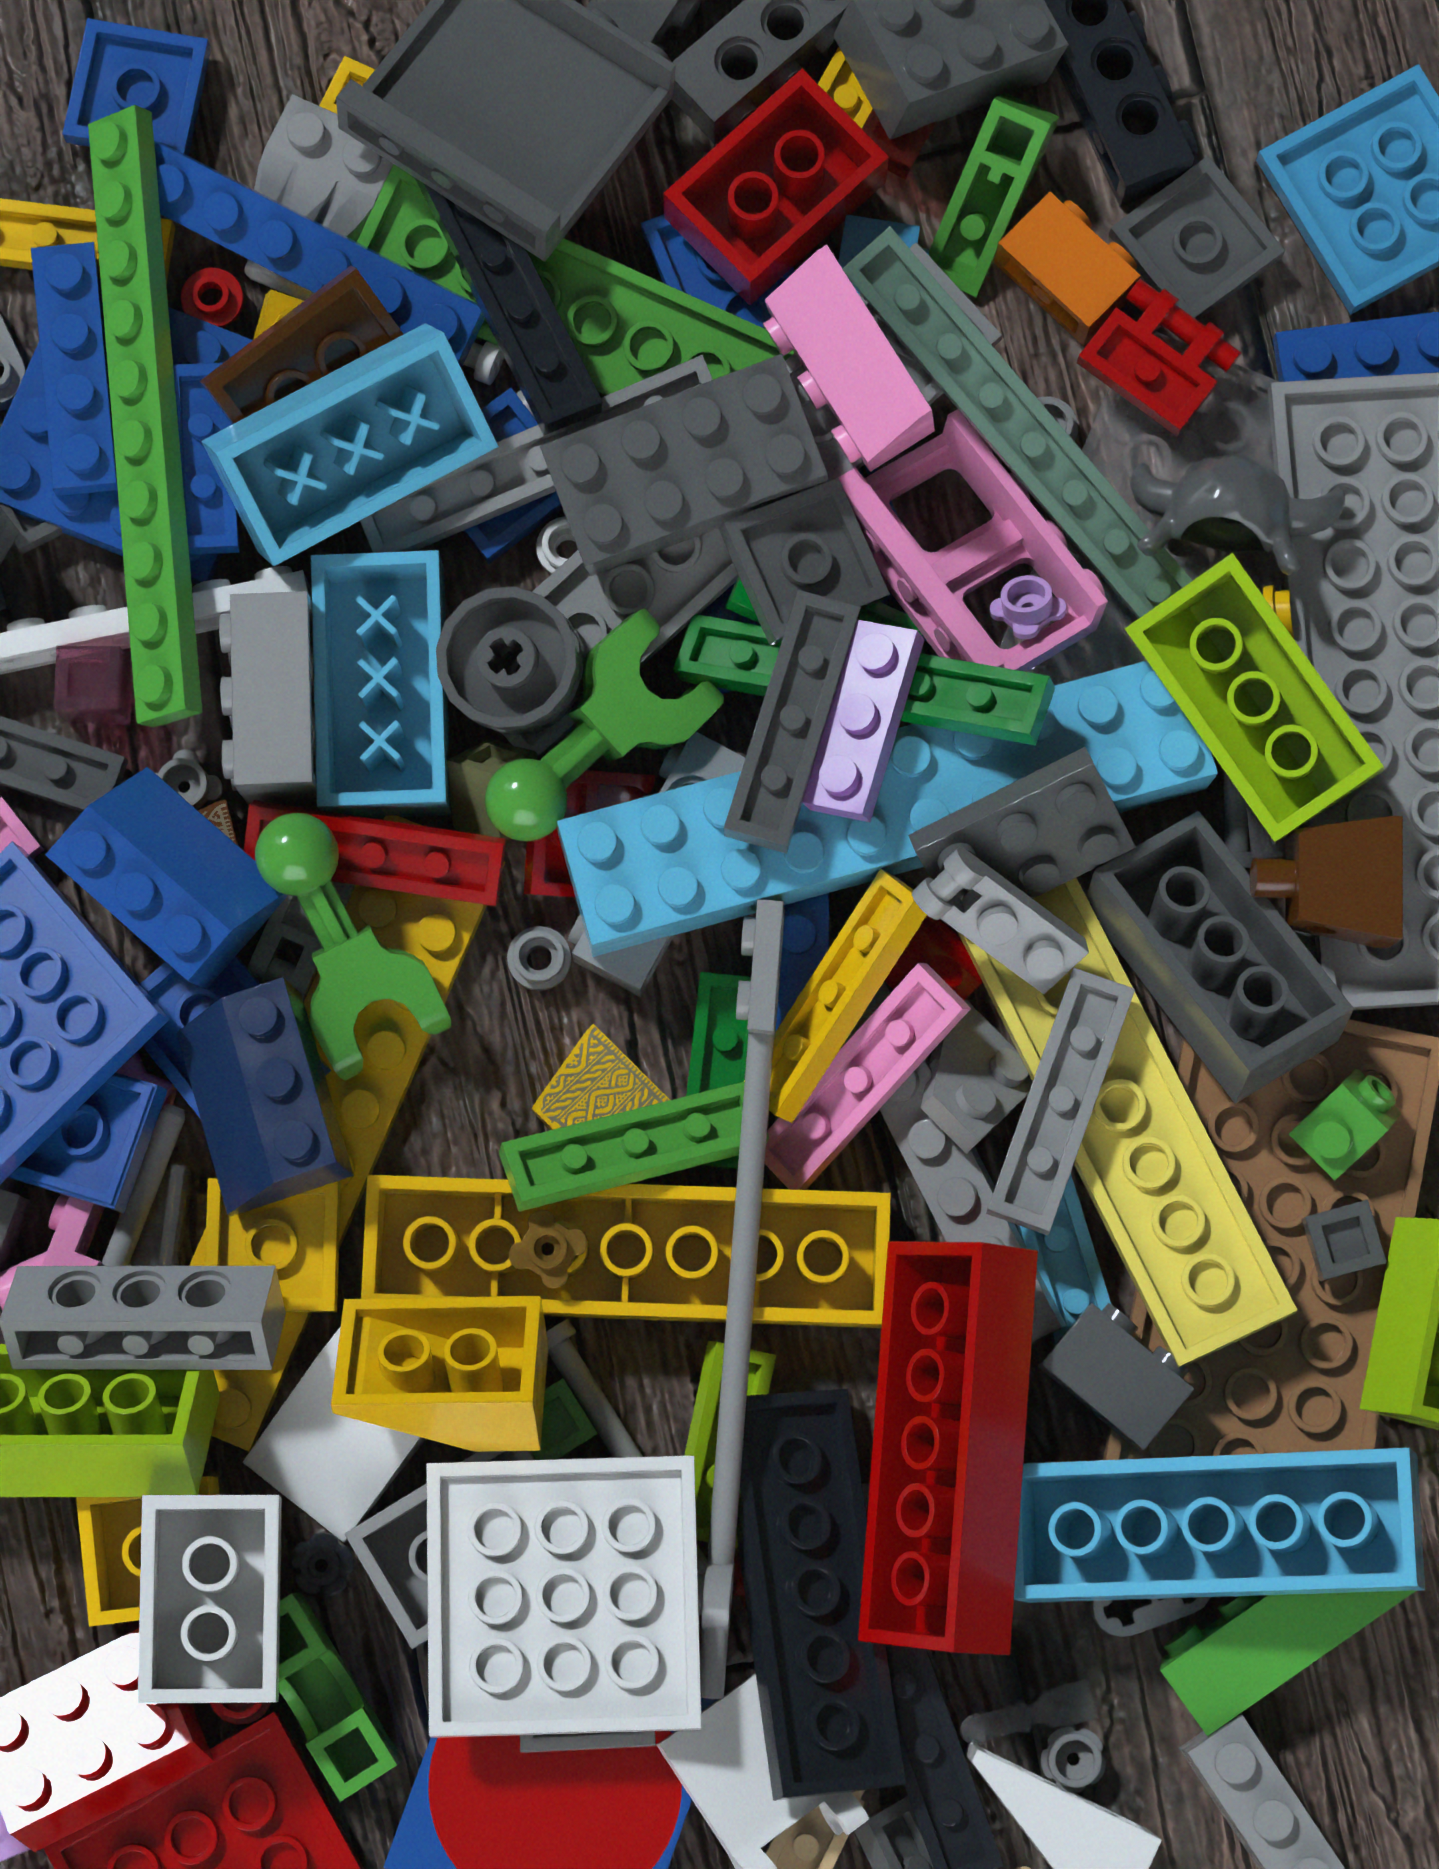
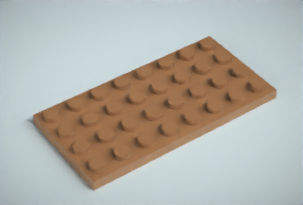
[1103,1020,1439,1460]

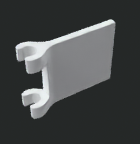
[656,1673,869,1869]

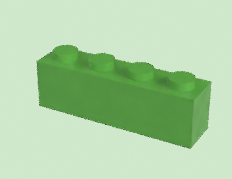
[1160,1590,1417,1736]

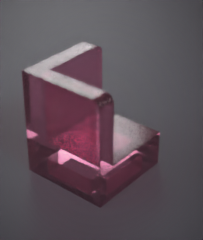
[54,646,132,725]

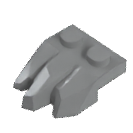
[254,94,393,242]

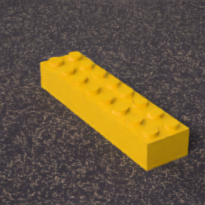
[361,1175,891,1328]

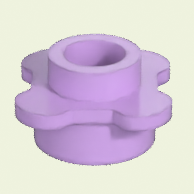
[990,575,1067,639]

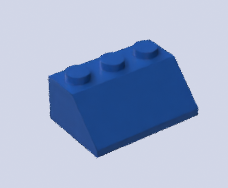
[45,767,288,990]

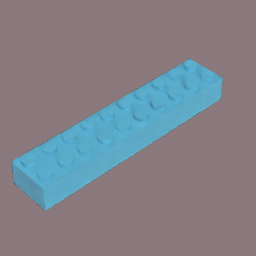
[557,661,1218,957]

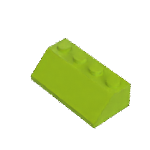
[1125,553,1384,842]

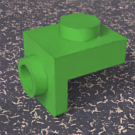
[1289,1068,1401,1180]

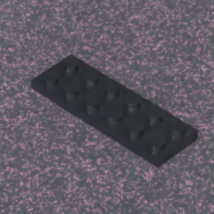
[718,1388,906,1801]

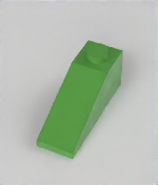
[928,92,1060,297]

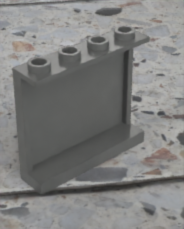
[336,0,676,261]

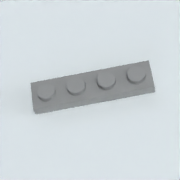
[986,968,1135,1236]

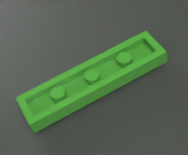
[499,1082,769,1212]

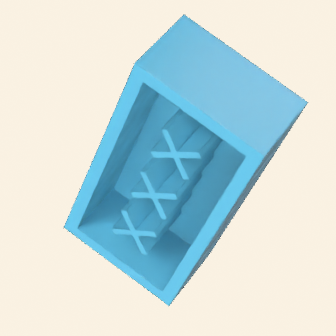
[201,323,499,566]
[311,550,451,818]

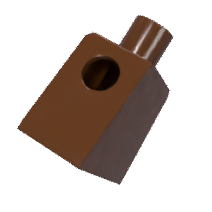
[1249,816,1403,948]

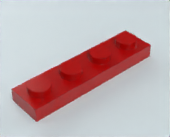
[244,800,507,906]

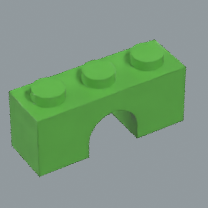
[279,1592,404,1802]

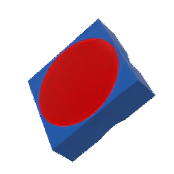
[383,1698,719,1869]

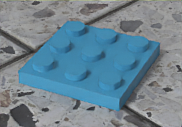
[1256,64,1439,315]

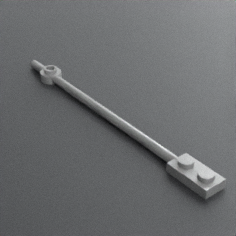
[697,899,785,1699]

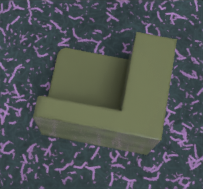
[447,738,537,840]

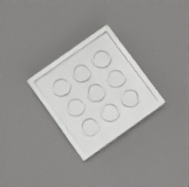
[427,1456,702,1738]

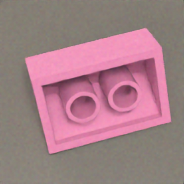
[763,245,935,472]

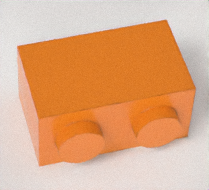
[994,191,1141,346]

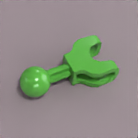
[485,608,724,841]
[255,813,451,1081]

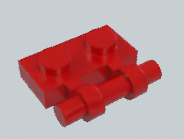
[1076,279,1242,437]

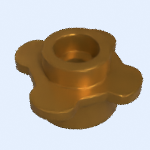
[509,1210,587,1288]

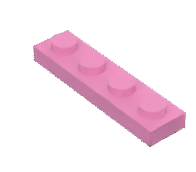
[765,963,971,1190]

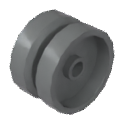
[436,587,585,735]

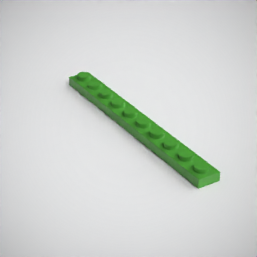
[88,105,202,728]

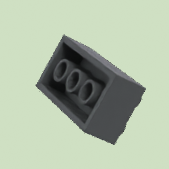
[540,354,828,576]
[1086,810,1354,1104]

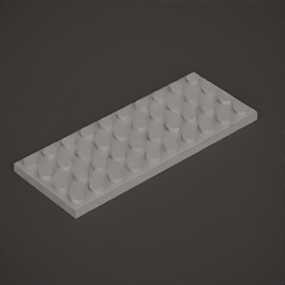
[1267,373,1439,1010]

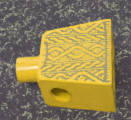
[532,1024,670,1130]

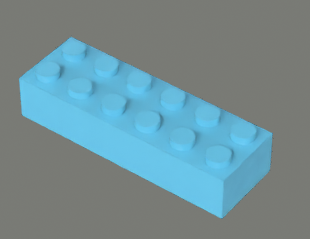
[1014,1448,1425,1603]

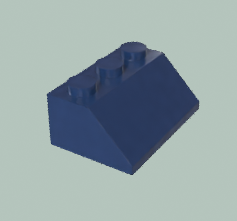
[177,977,354,1217]

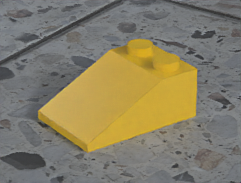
[331,1296,548,1452]

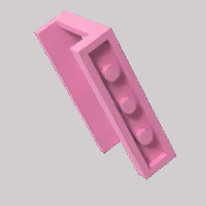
[838,409,1108,672]

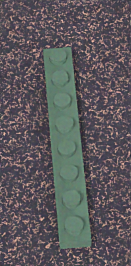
[842,226,1193,619]

